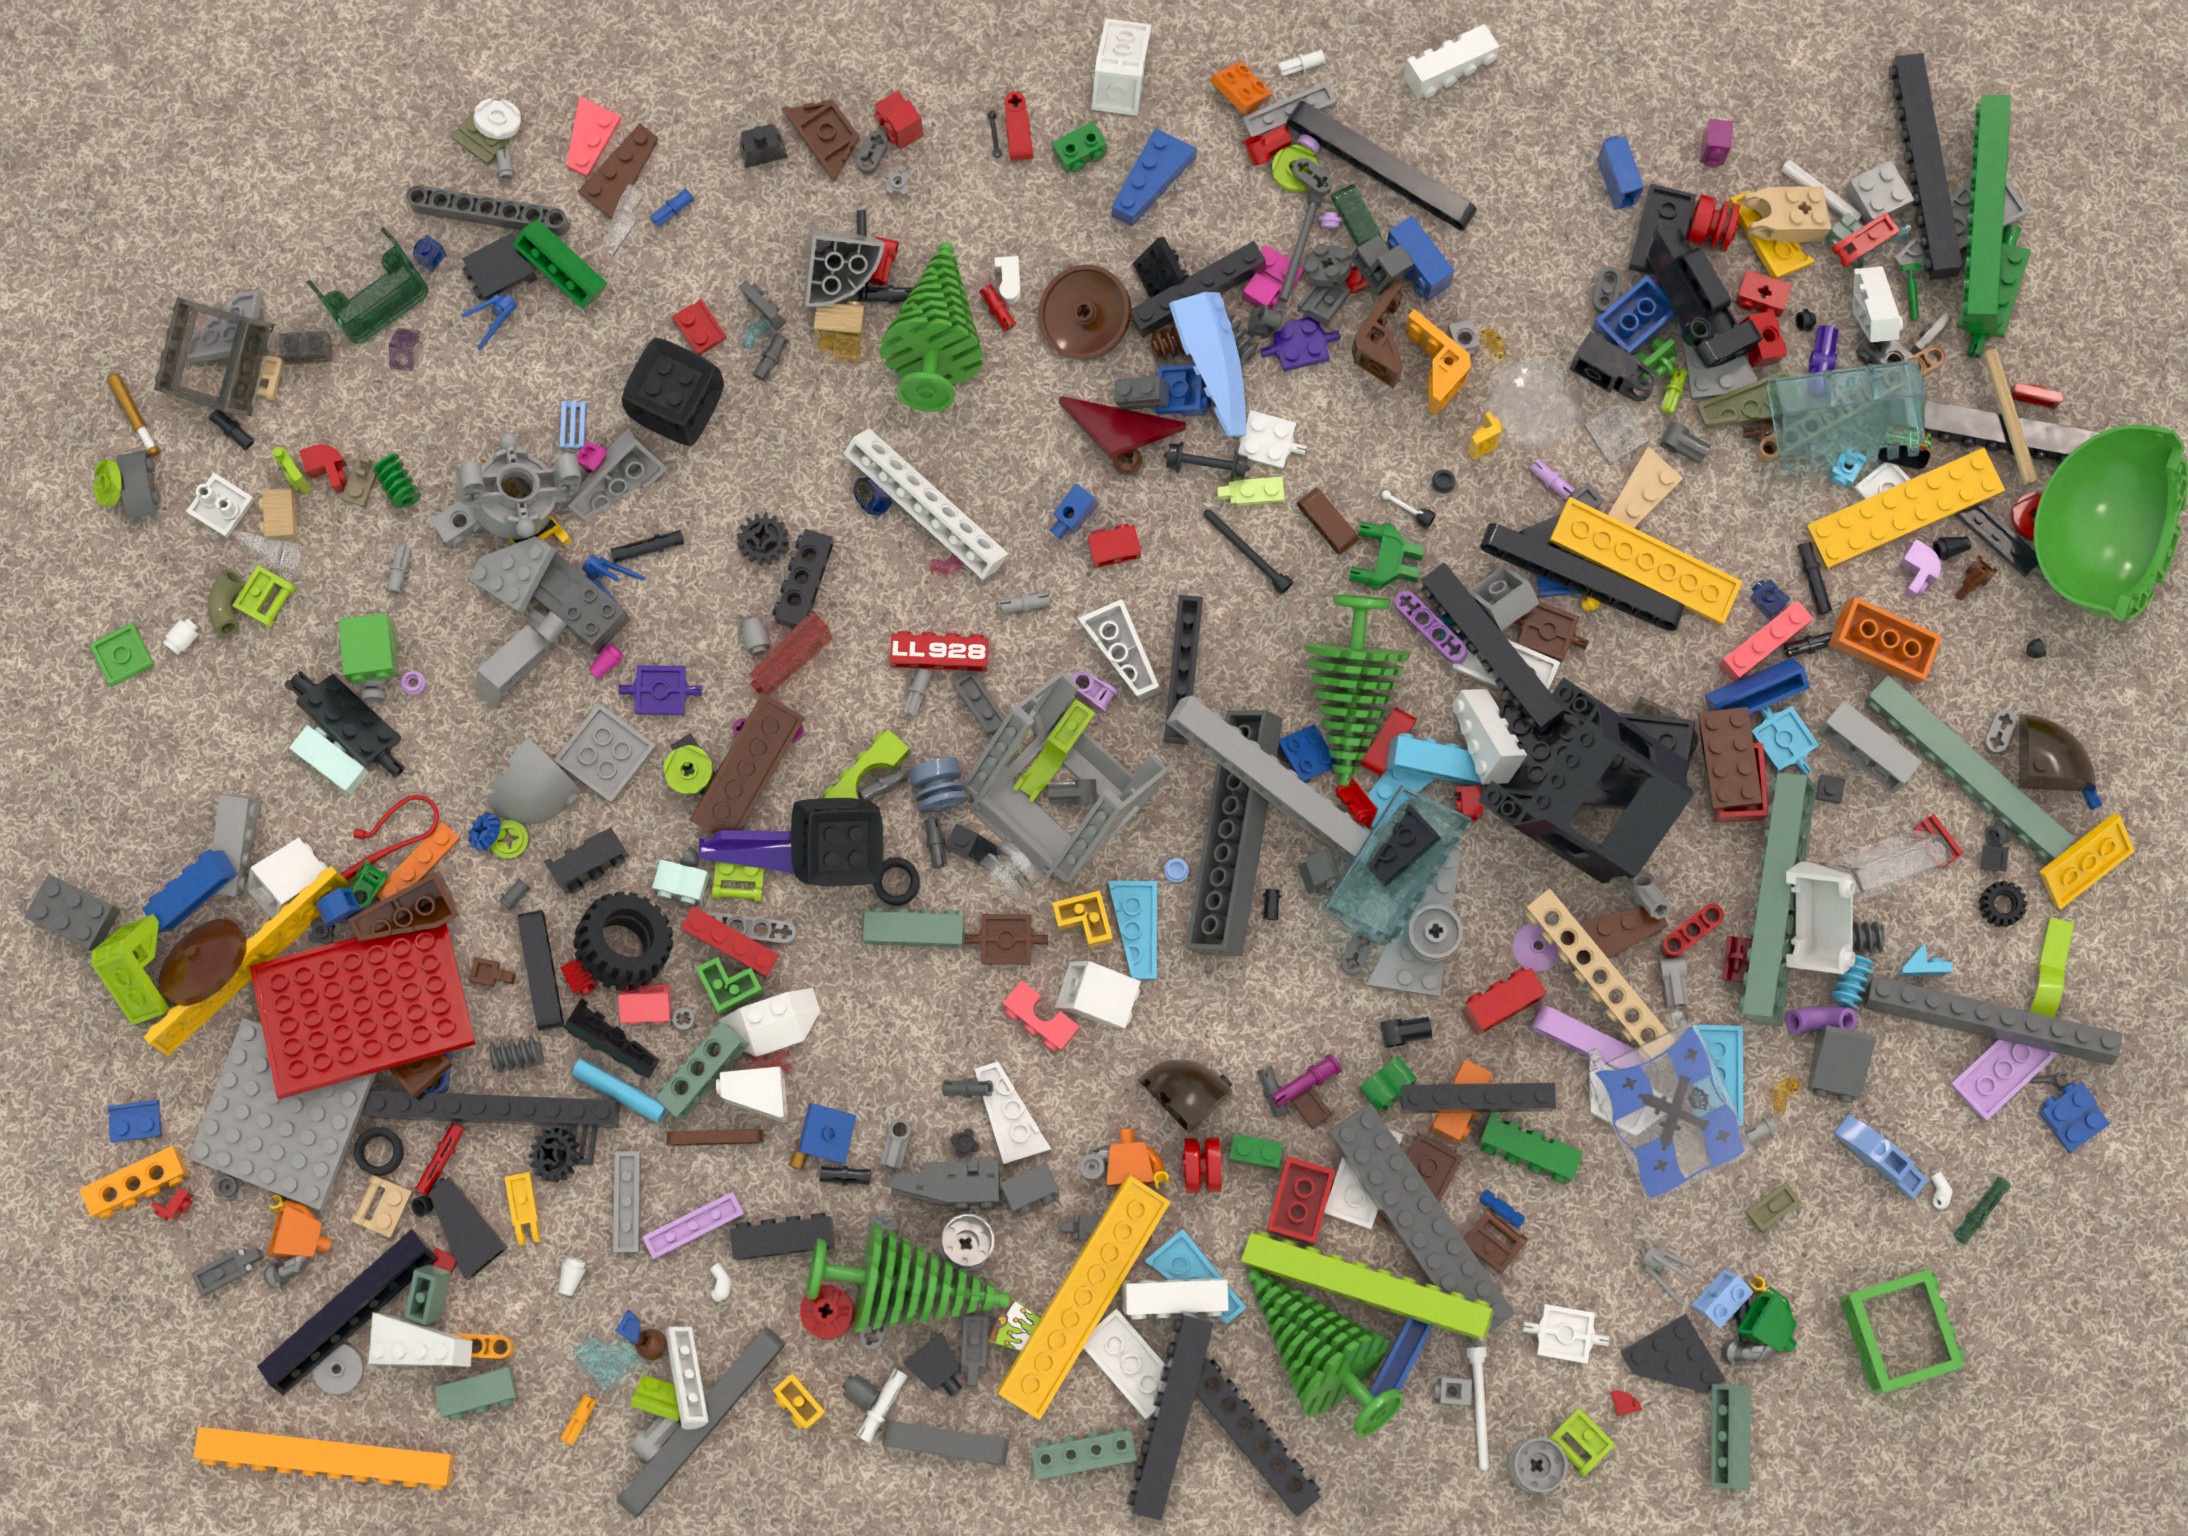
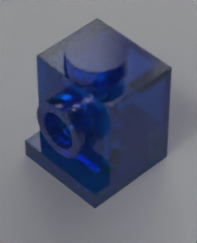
[412,235,447,272]
[1749,579,1791,619]

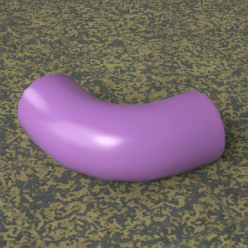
[1785,1006,1857,1034]

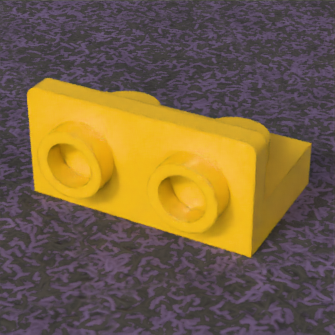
[1468,412,1503,460]

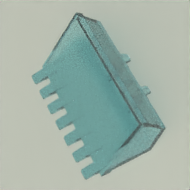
[1766,360,1926,473]
[1323,785,1473,945]

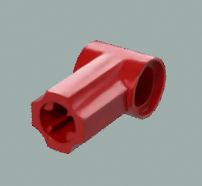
[1244,125,1292,166]
[868,236,899,286]

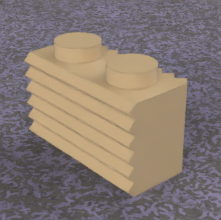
[814,301,866,339]
[259,488,298,542]

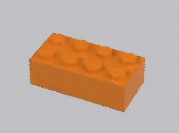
[1828,597,1942,684]

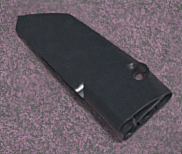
[1647,218,1763,369]

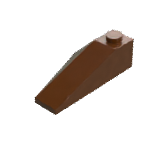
[347,871,459,941]

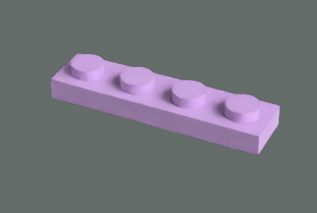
[643,1192,745,1260]

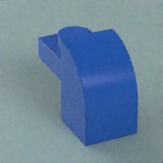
[315,888,361,928]

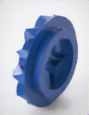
[467,812,501,851]

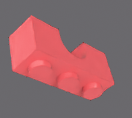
[1003,980,1080,1052]

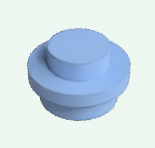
[1164,858,1189,883]

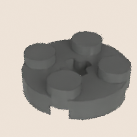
[1304,244,1352,287]

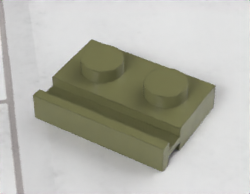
[451,111,510,166]

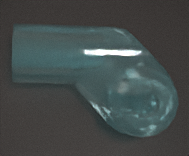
[741,320,771,350]

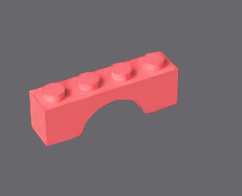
[1719,600,1813,682]

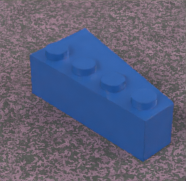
[1112,128,1197,227]

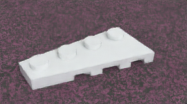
[975,1062,1051,1165]

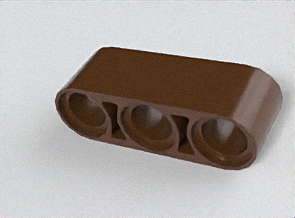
[1297,487,1359,555]

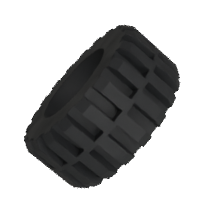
[573,891,673,991]

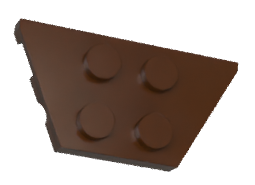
[782,99,860,181]

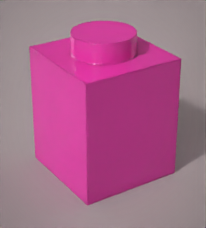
[1242,273,1280,309]

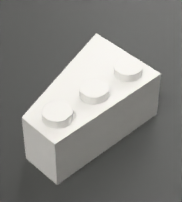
[1852,266,1903,342]

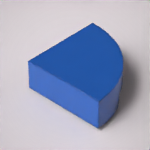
[615,1310,641,1344]

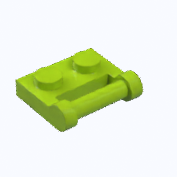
[232,565,296,628]
[712,861,765,902]
[1548,1408,1616,1477]

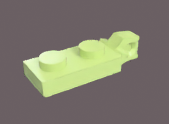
[1217,477,1285,506]

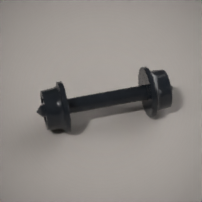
[1163,441,1250,482]

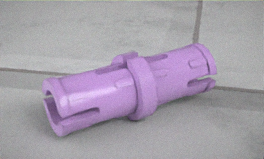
[1529,459,1576,501]

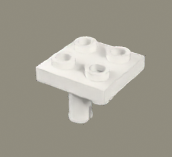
[186,473,255,539]

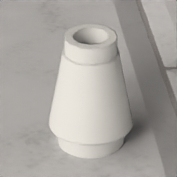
[558,1256,586,1296]

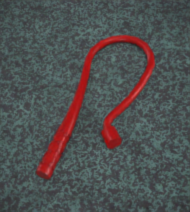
[340,795,439,880]

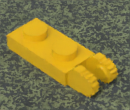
[505,1172,541,1246]

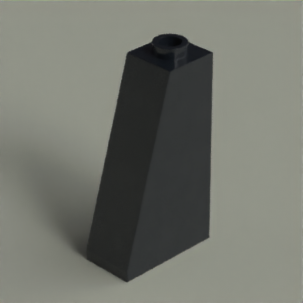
[429,1177,509,1280]

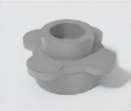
[886,171,910,195]

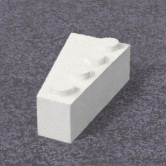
[1452,689,1527,784]
[1121,1278,1228,1319]

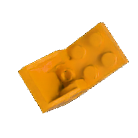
[1404,309,1471,416]

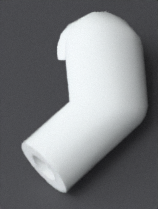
[1930,1171,1953,1209]

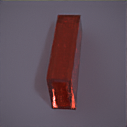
[749,610,832,696]

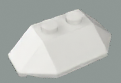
[719,988,821,1057]

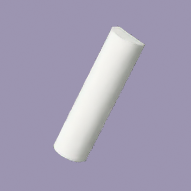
[665,1327,709,1429]

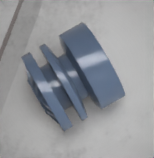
[908,757,968,813]

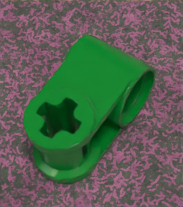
[349,860,388,908]

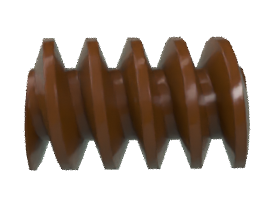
[1151,327,1186,362]

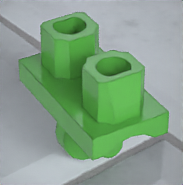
[1635,337,1678,380]

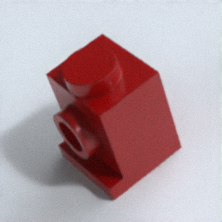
[1454,785,1483,824]

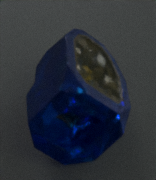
[854,477,893,516]

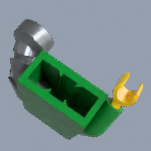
[1721,1276,1797,1366]

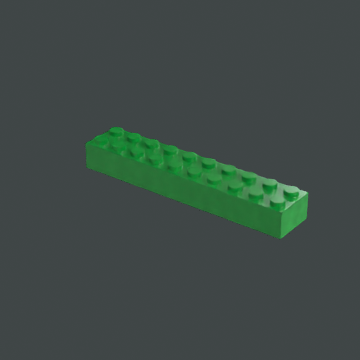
[1963,95,2011,334]

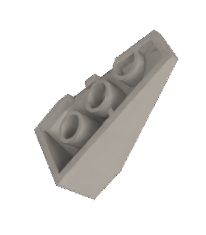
[567,428,668,520]

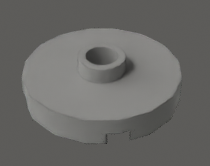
[312,1344,364,1395]

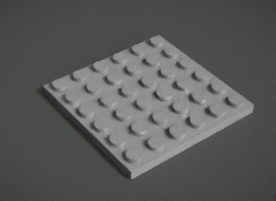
[188,1018,377,1210]

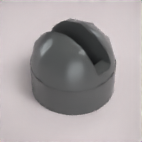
[679,846,700,867]

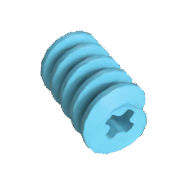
[1830,955,1876,1011]

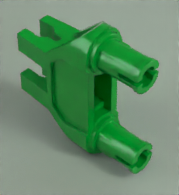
[1348,521,1425,590]

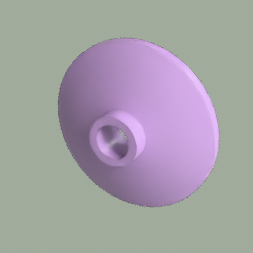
[1512,923,1559,972]

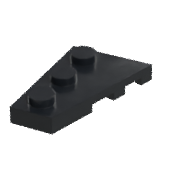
[1368,804,1441,887]

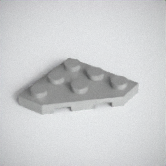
[184,290,263,364]
[468,537,557,613]

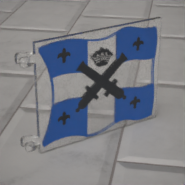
[1587,1008,1756,1205]

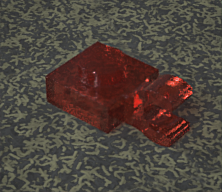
[747,1050,792,1070]

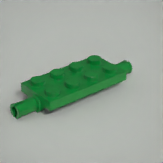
[1957,225,2031,359]

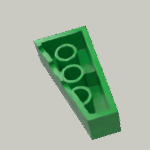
[1476,1112,1583,1184]

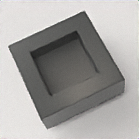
[1571,483,1604,509]

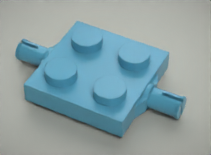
[1751,705,1819,775]

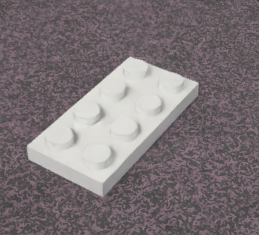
[1451,639,1560,694]
[1324,1130,1403,1230]
[1083,1308,1167,1420]

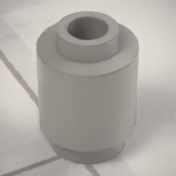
[742,618,770,656]

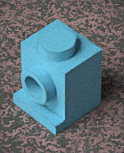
[1828,446,1867,488]

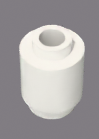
[163,619,199,655]

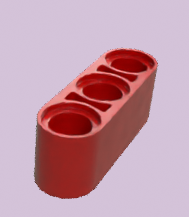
[1360,706,1417,777]
[1660,904,1724,958]

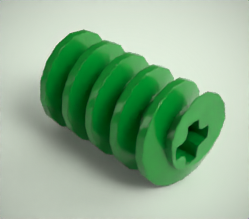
[373,453,421,508]

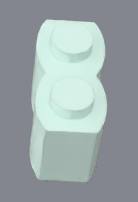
[652,860,709,905]

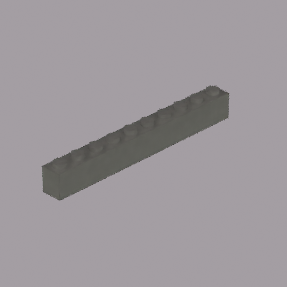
[1864,976,2123,1065]

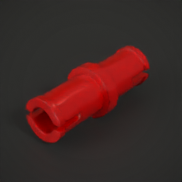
[979,284,1017,332]

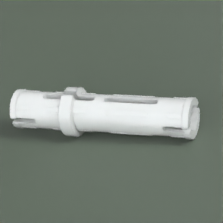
[856,1368,908,1443]

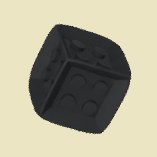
[621,337,724,446]
[791,798,883,886]

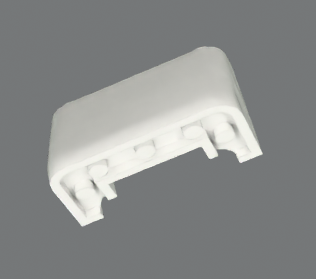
[1786,861,1856,974]

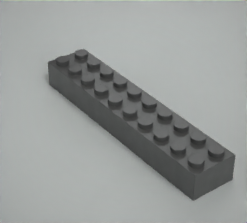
[1186,710,1283,957]
[1326,1103,1515,1343]

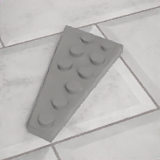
[1679,324,1758,400]

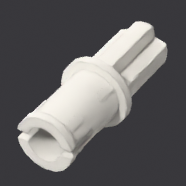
[1278,49,1325,76]

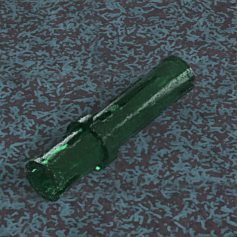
[1953,1176,2011,1245]

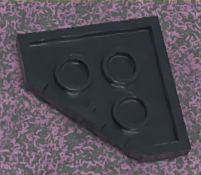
[1620,1314,1726,1393]

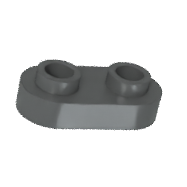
[1592,267,1622,314]

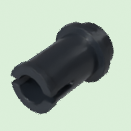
[1262,889,1282,920]

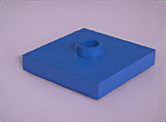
[797,1103,856,1164]

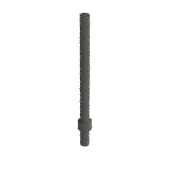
[1279,180,1326,303]

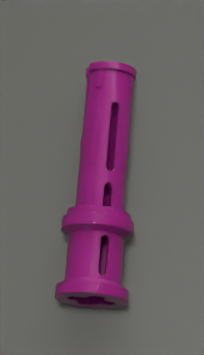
[1270,1054,1341,1108]

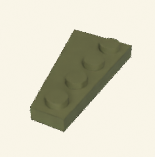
[1697,369,1806,428]

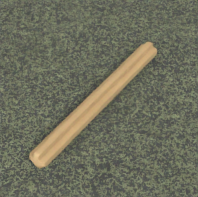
[1984,349,2038,485]

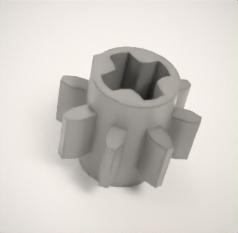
[867,1211,898,1244]

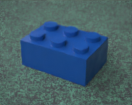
[1387,215,1455,302]
[1591,275,1676,356]

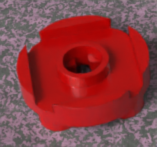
[2011,492,2042,541]

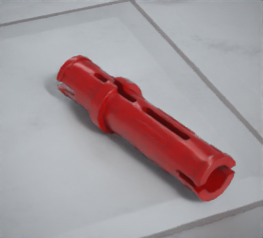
[415,1122,466,1196]

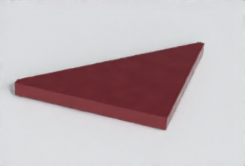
[1059,396,1186,459]

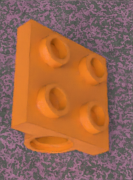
[1210,61,1272,116]

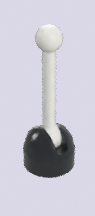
[1382,490,1436,530]

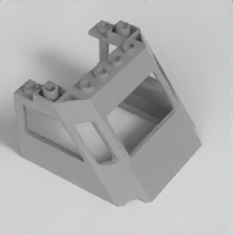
[964,671,1169,882]

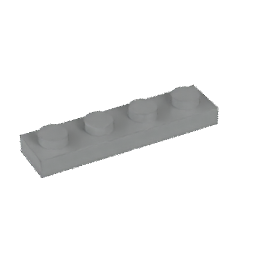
[1242,82,1337,137]
[613,1151,641,1253]

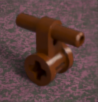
[1955,555,1998,600]

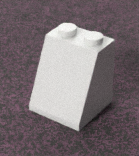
[246,837,328,920]
[1055,961,1141,1028]
[716,1067,788,1123]

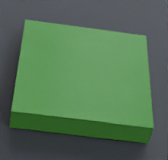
[89,622,155,687]

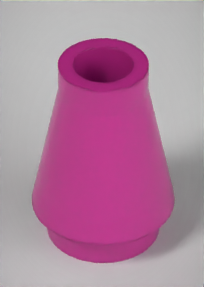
[589,643,624,679]

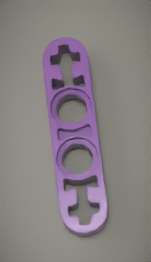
[1395,591,1467,664]

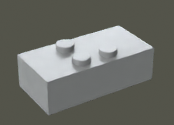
[1817,701,1922,793]

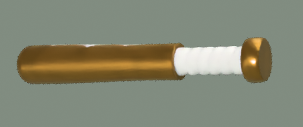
[107,373,161,458]

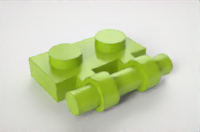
[273,447,313,495]

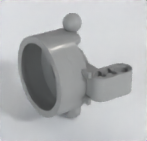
[456,432,581,539]

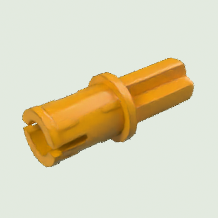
[561,1394,597,1446]

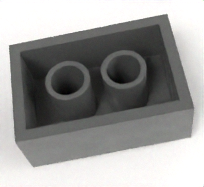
[24,873,121,951]

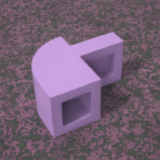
[1899,539,1941,599]

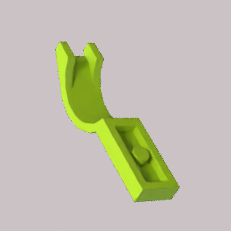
[1012,699,1097,803]
[2028,917,2075,1018]

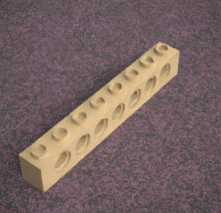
[1525,888,1675,1063]

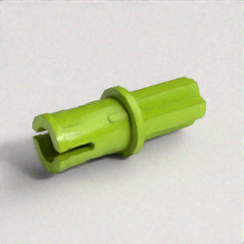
[1661,367,1688,414]

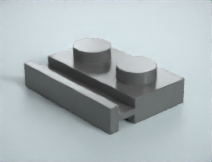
[1297,282,1351,325]

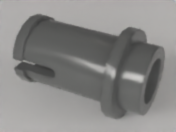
[499,878,531,910]

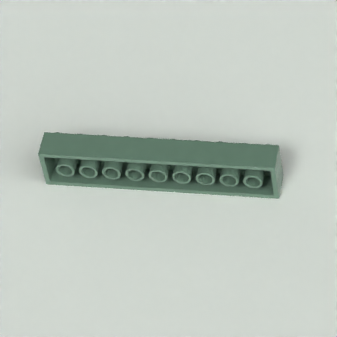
[1740,773,1817,1027]

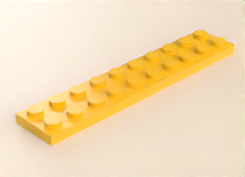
[143,866,351,1057]
[996,1175,1171,1420]

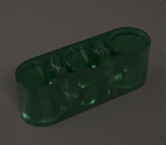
[1331,184,1383,248]

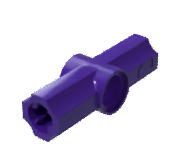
[1807,325,1839,399]

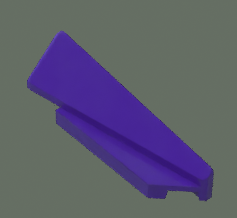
[699,830,794,873]

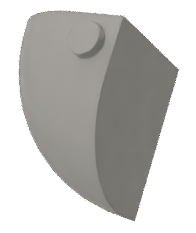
[804,228,885,307]
[487,738,581,825]

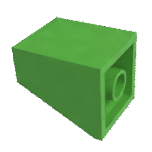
[339,613,398,684]

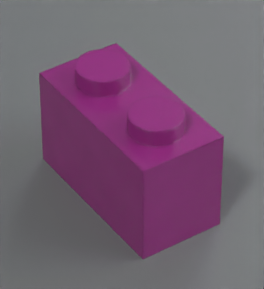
[1700,119,1733,167]

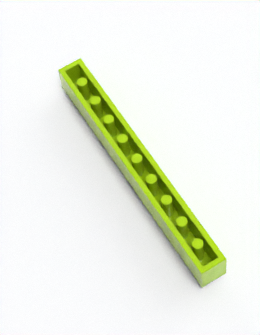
[1241,1231,1494,1342]

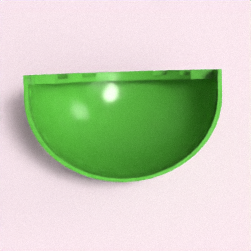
[2034,424,2188,621]

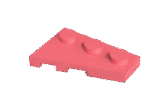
[566,97,622,178]

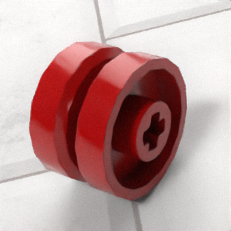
[1182,1137,1222,1194]

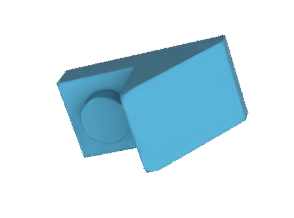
[1897,943,1953,976]

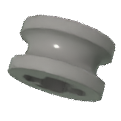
[673,1008,696,1031]

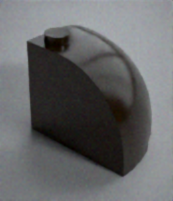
[2019,714,2096,791]
[1138,1059,1233,1134]

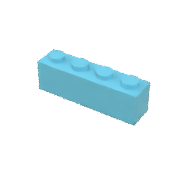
[1386,733,1484,786]

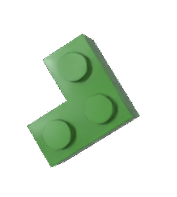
[696,957,765,1016]

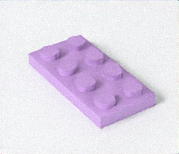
[1950,1039,2058,1122]

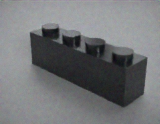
[730,1213,835,1261]

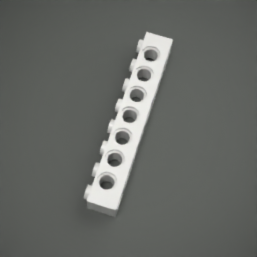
[844,428,1008,580]

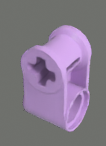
[1072,671,1118,713]

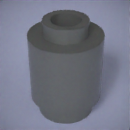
[841,1373,880,1409]

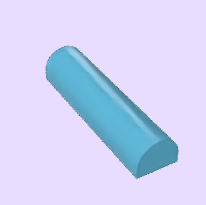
[572,1059,668,1124]

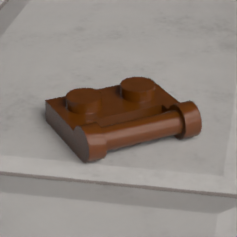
[1464,1207,1528,1274]

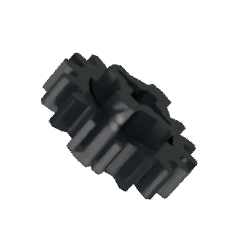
[737,513,790,566]
[529,1127,581,1183]

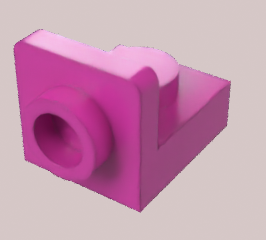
[576,441,607,474]

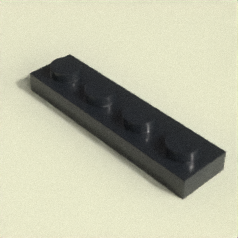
[1954,503,2038,578]

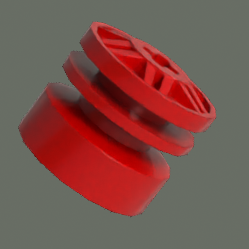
[1687,194,1740,253]
[799,1285,855,1340]

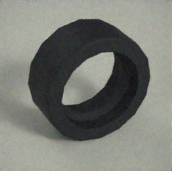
[873,857,920,906]
[353,1127,404,1176]

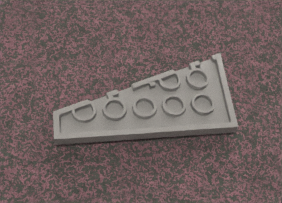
[1894,178,2029,280]
[1366,848,1461,997]

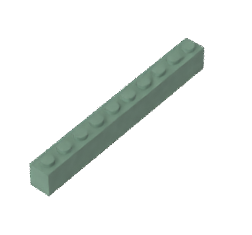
[1864,675,2075,863]

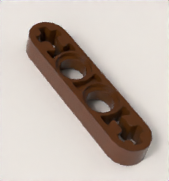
[666,1129,764,1146]

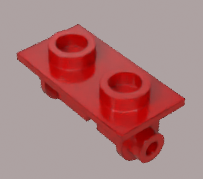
[1335,778,1378,829]

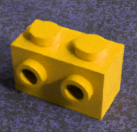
[773,1373,827,1430]

